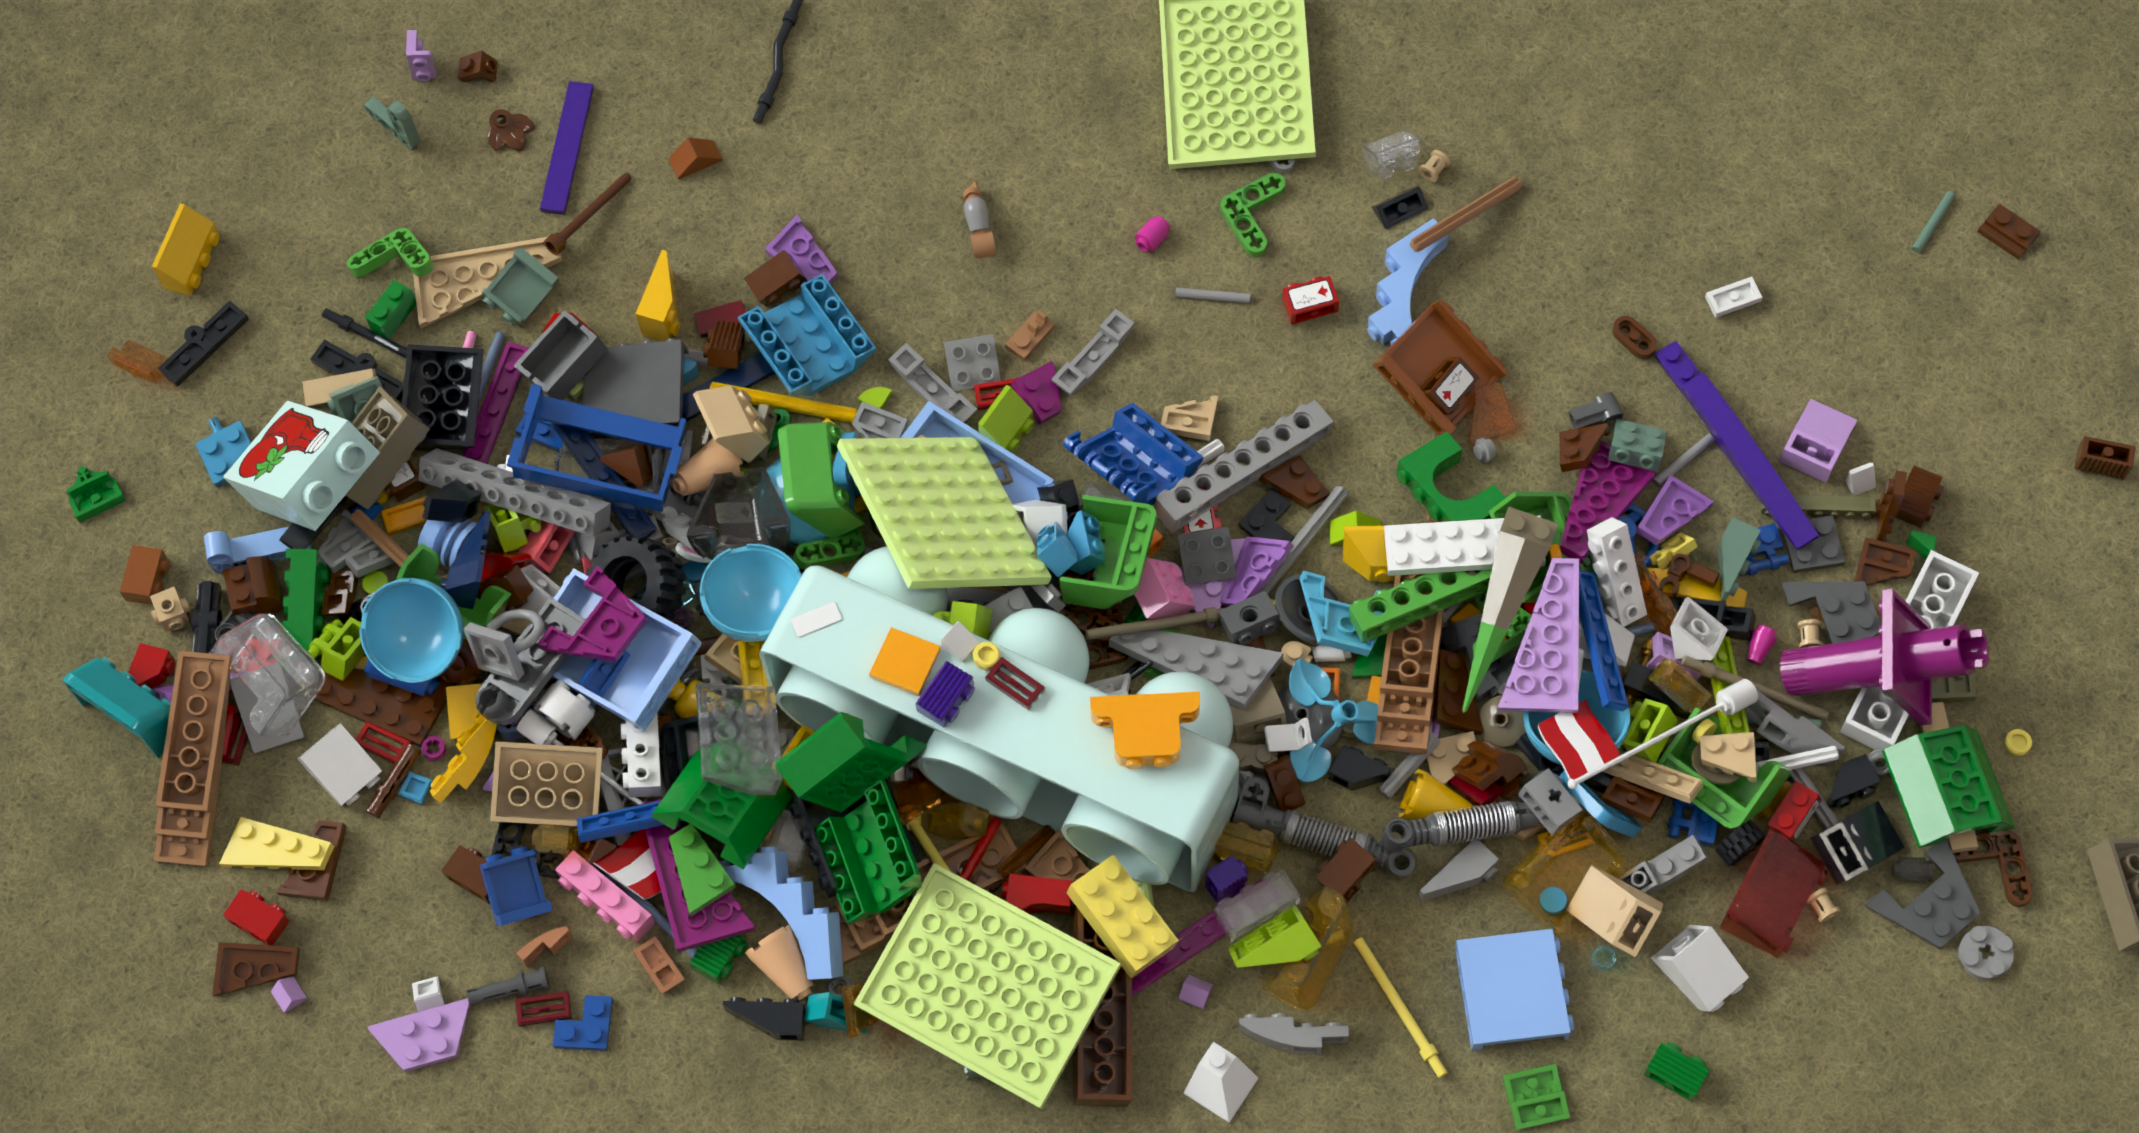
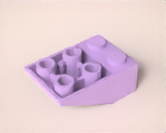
[1779,399,1857,483]

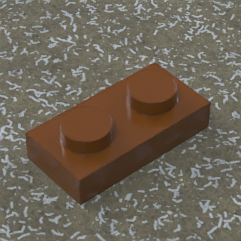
[1263,756,1306,811]

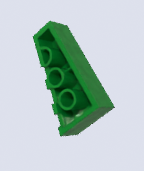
[282,549,330,663]

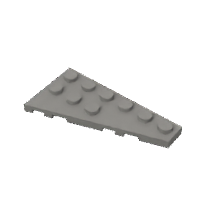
[1109,623,1283,711]

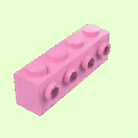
[555,850,655,943]

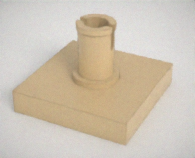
[704,634,741,685]

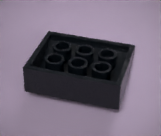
[402,344,484,451]

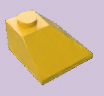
[1343,526,1396,582]

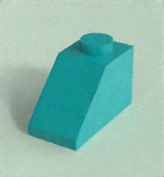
[804,992,869,1034]

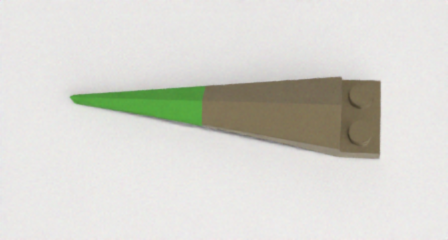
[1463,507,1558,712]

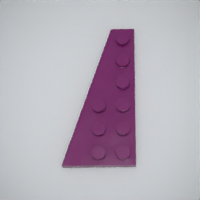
[1560,440,1657,564]
[640,798,756,953]

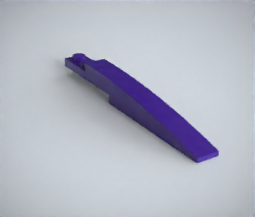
[1655,341,1819,550]

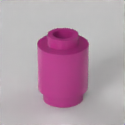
[1135,216,1170,252]

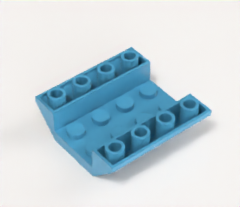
[738,274,876,396]

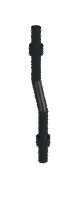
[753,0,803,124]
[322,308,407,358]

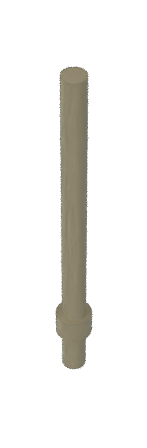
[1086,607,1224,640]
[1681,655,1829,720]

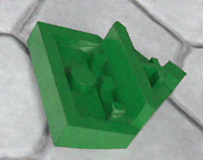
[66,466,126,523]

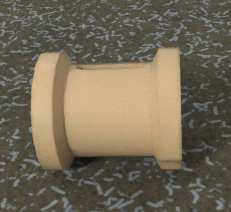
[1418,150,1451,183]
[1798,619,1823,648]
[1805,888,1841,923]

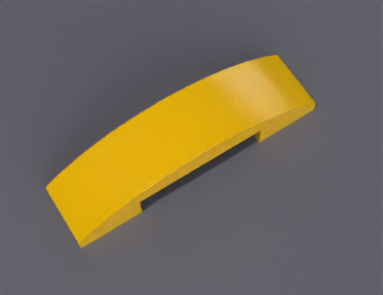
[1641,568,1747,608]

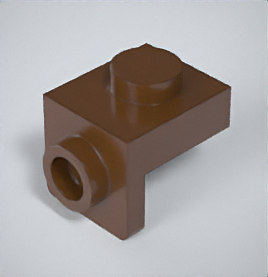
[458,51,498,82]

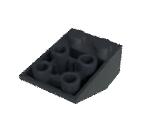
[1810,801,1905,885]

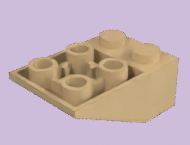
[1566,864,1663,957]

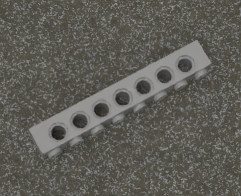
[1154,400,1334,533]
[418,448,611,537]

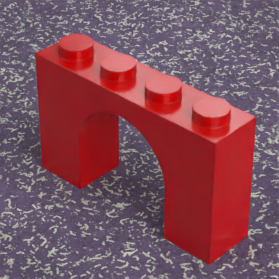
[1002,874,1073,914]

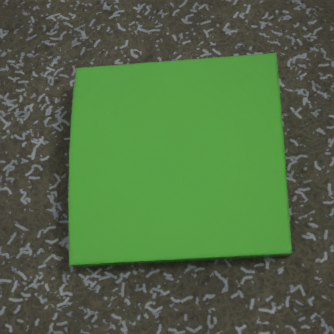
[1502,1063,1570,1130]

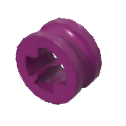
[421,736,447,762]

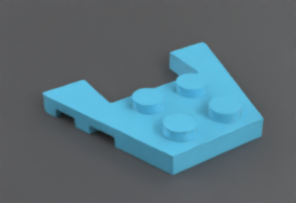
[1300,571,1383,657]

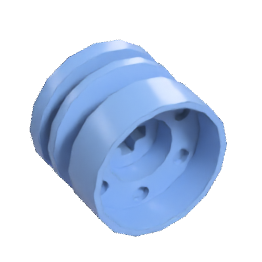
[418,518,478,567]

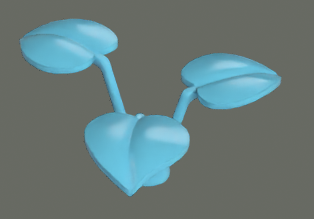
[1289,658,1378,782]

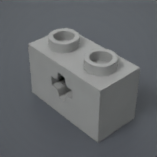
[1519,768,1582,836]

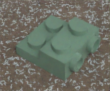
[327,376,383,423]
[1608,419,1666,472]

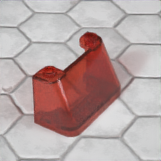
[1720,826,1828,958]

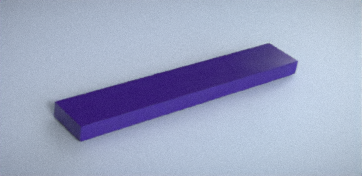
[540,81,594,215]

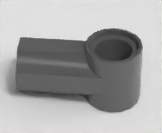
[1568,392,1624,429]

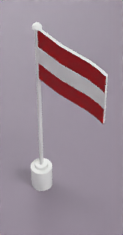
[1538,679,1758,789]
[516,709,718,900]

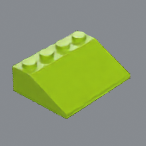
[1228,904,1322,968]

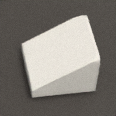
[1845,463,1876,496]
[941,621,980,663]
[412,976,445,1012]

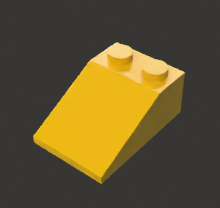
[636,250,680,341]

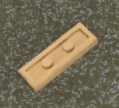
[302,368,376,407]

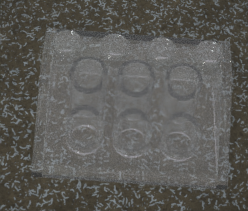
[696,683,782,795]

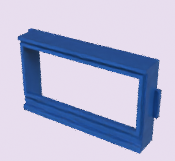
[507,384,687,512]

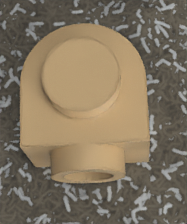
[1281,641,1314,672]

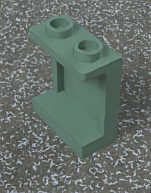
[481,246,559,326]

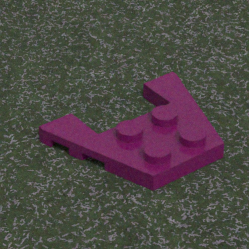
[537,566,647,662]

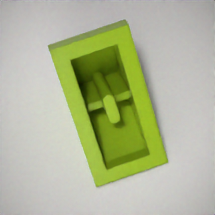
[1330,510,1381,546]

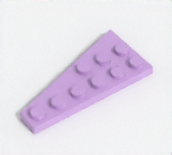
[1497,558,1579,713]

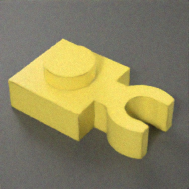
[1650,532,1698,569]

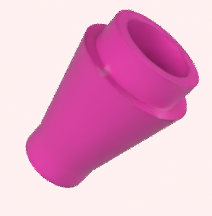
[1746,625,1777,666]

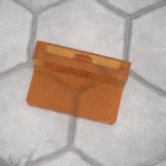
[107,340,168,384]

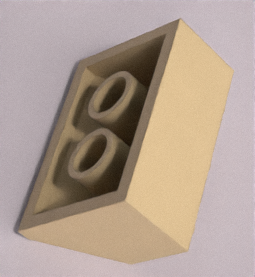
[693,385,770,463]

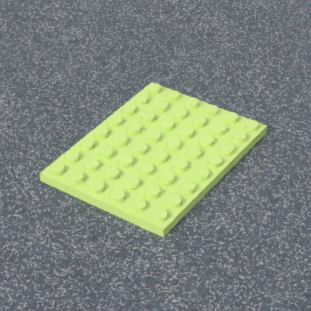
[1159,0,1316,169]
[837,437,1051,589]
[854,863,1121,1109]

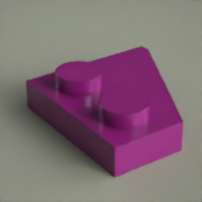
[1011,361,1062,425]

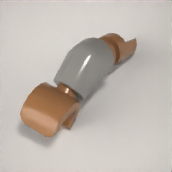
[963,181,996,259]

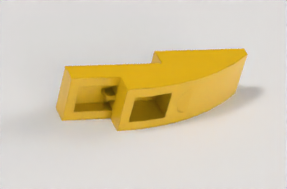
[429,712,497,803]

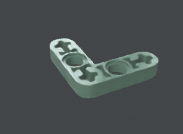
[363,97,421,150]

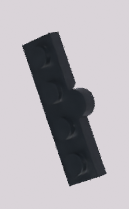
[158,301,249,387]
[310,340,404,401]

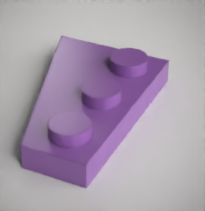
[765,215,838,285]
[1636,475,1714,546]
[1220,536,1294,608]

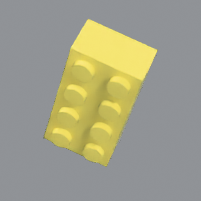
[1066,854,1179,979]

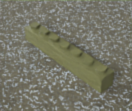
[1761,494,1876,519]

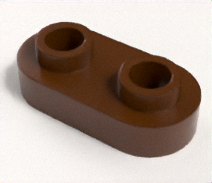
[1612,316,1657,359]

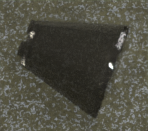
[687,467,790,560]

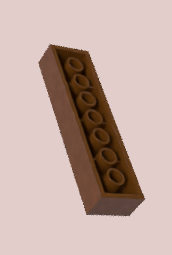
[1073,904,1132,1107]

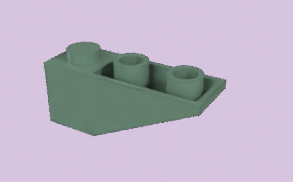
[1718,517,1762,602]

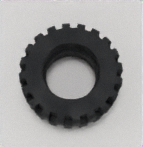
[585,535,686,622]

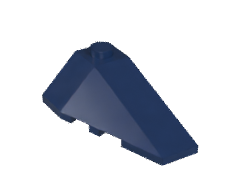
[440,510,491,610]

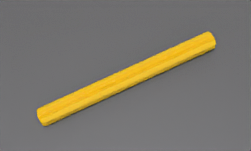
[710,382,857,423]

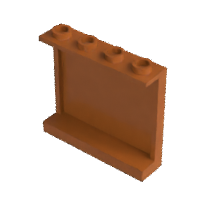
[1373,300,1508,436]

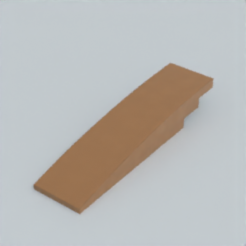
[1374,574,1448,754]
[154,651,232,867]
[831,823,1027,965]

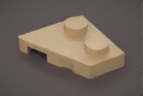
[1426,731,1476,785]

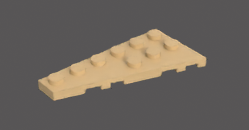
[413,237,562,329]

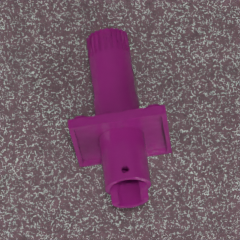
[1780,589,1989,726]

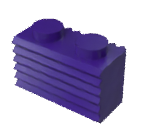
[915,661,975,728]
[1205,855,1248,906]

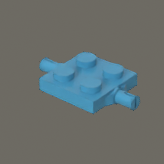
[195,417,252,487]

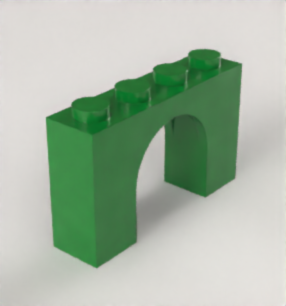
[1396,431,1506,522]

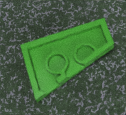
[669,824,736,917]

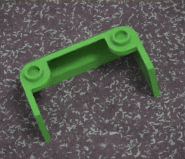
[778,422,865,539]

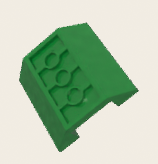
[775,712,926,812]
[1882,725,2015,848]
[651,743,792,870]
[813,779,921,924]

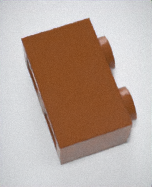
[119,545,170,605]

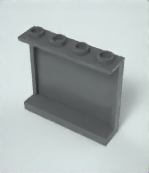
[583,338,689,441]

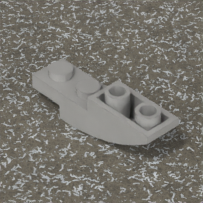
[1745,689,1845,766]
[1617,835,1709,895]
[1239,1013,1349,1054]

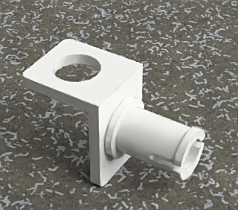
[1264,718,1312,752]

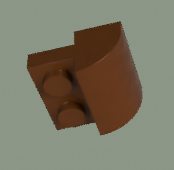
[223,557,284,616]
[1452,740,1528,791]

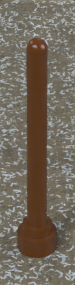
[544,173,631,255]

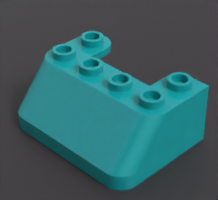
[62,657,171,759]

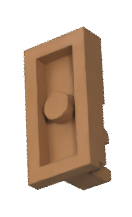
[1005,310,1056,362]

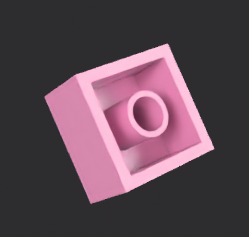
[1135,558,1196,619]

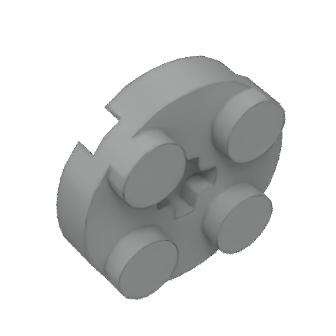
[1958,926,2014,980]

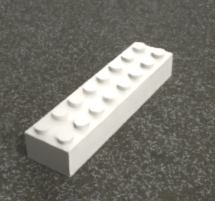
[1840,550,1979,750]

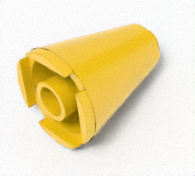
[1399,769,1473,820]

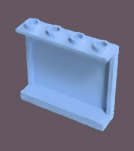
[1455,929,1574,1051]

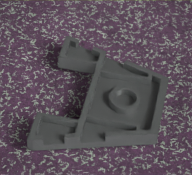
[1781,581,1881,644]
[1865,840,1981,949]

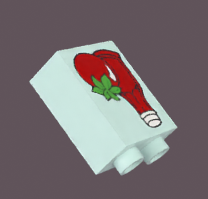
[223,401,380,531]

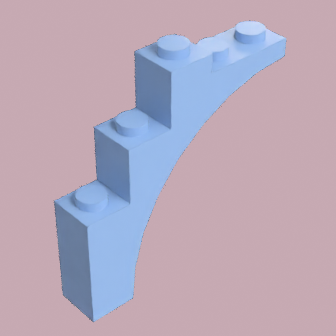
[1367,218,1449,345]
[719,846,843,980]

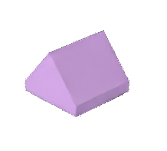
[1179,975,1214,1009]
[271,977,308,1013]

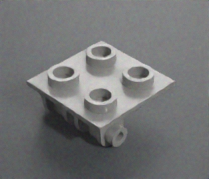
[944,334,1001,391]

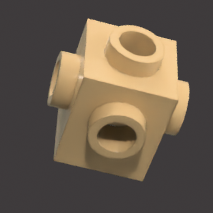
[150,587,191,632]

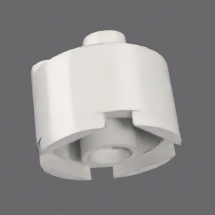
[533,680,595,740]

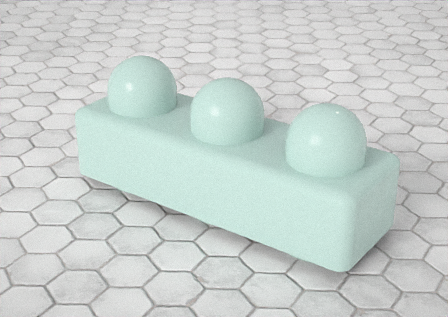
[759,546,1239,892]

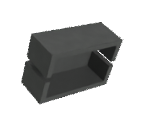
[513,310,608,400]

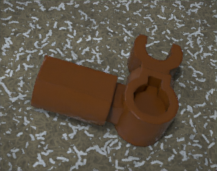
[1659,554,1720,597]

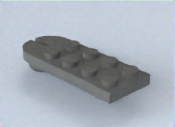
[476,597,586,725]

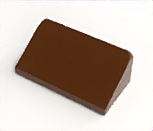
[576,837,617,864]

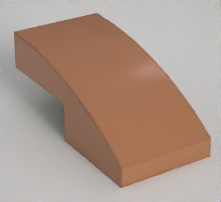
[516,926,573,967]
[633,936,685,994]

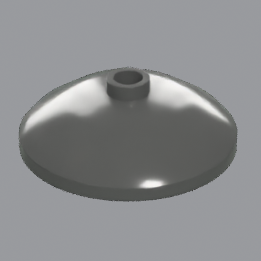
[1275,574,1344,643]
[1277,685,1344,755]

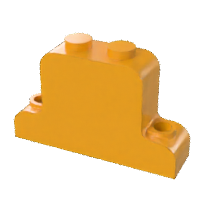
[1090,691,1200,769]

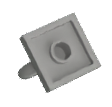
[464,609,544,680]

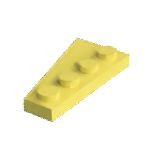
[219,817,335,870]

